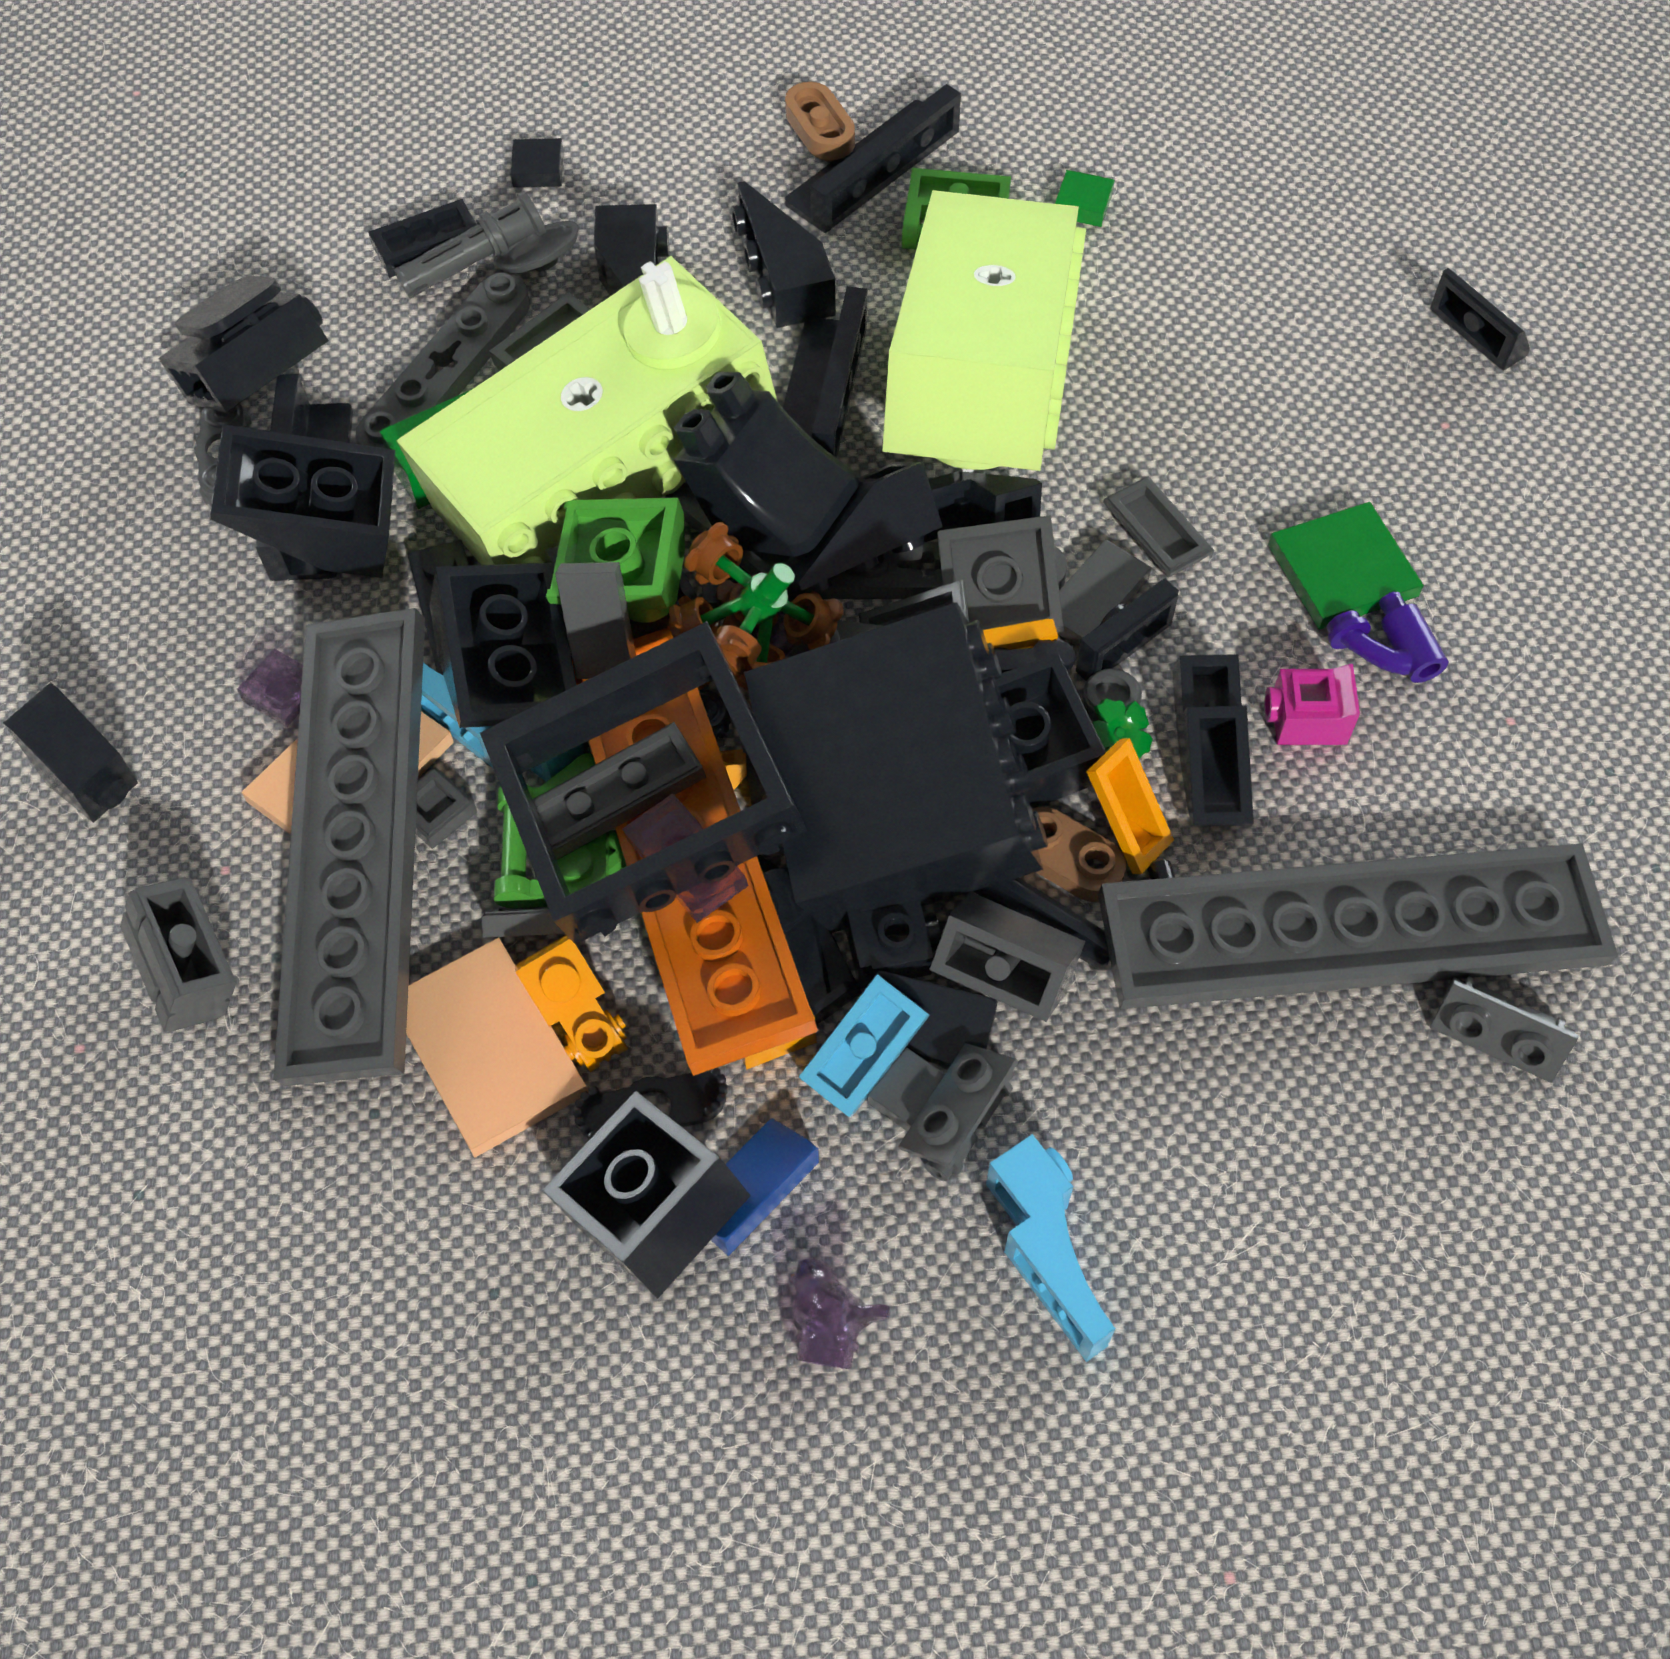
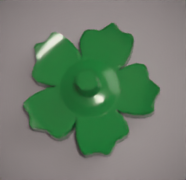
[1092,698,1153,758]

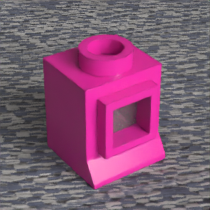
[1264,664,1360,745]

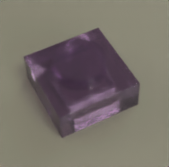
[237,648,303,728]

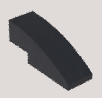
[1172,654,1254,827]

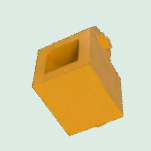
[515,934,628,1073]

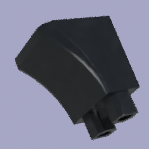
[674,371,860,557]

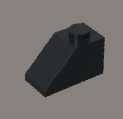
[3,682,138,823]

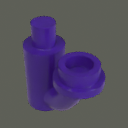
[1327,592,1449,683]

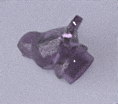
[790,1258,890,1370]

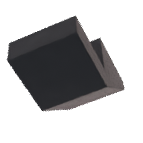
[923,471,1042,542]

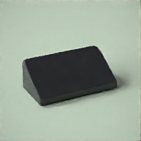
[1430,268,1530,371]
[871,970,998,1067]

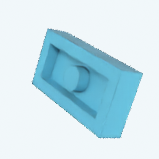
[799,974,930,1117]

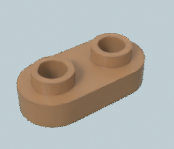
[785,82,855,161]
[1032,807,1126,902]

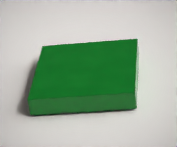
[1268,501,1424,630]

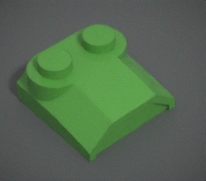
[546,498,685,623]

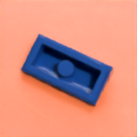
[711,1118,819,1256]

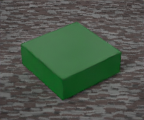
[1055,170,1115,227]

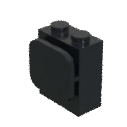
[158,276,329,412]

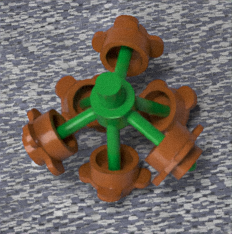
[669,522,843,691]

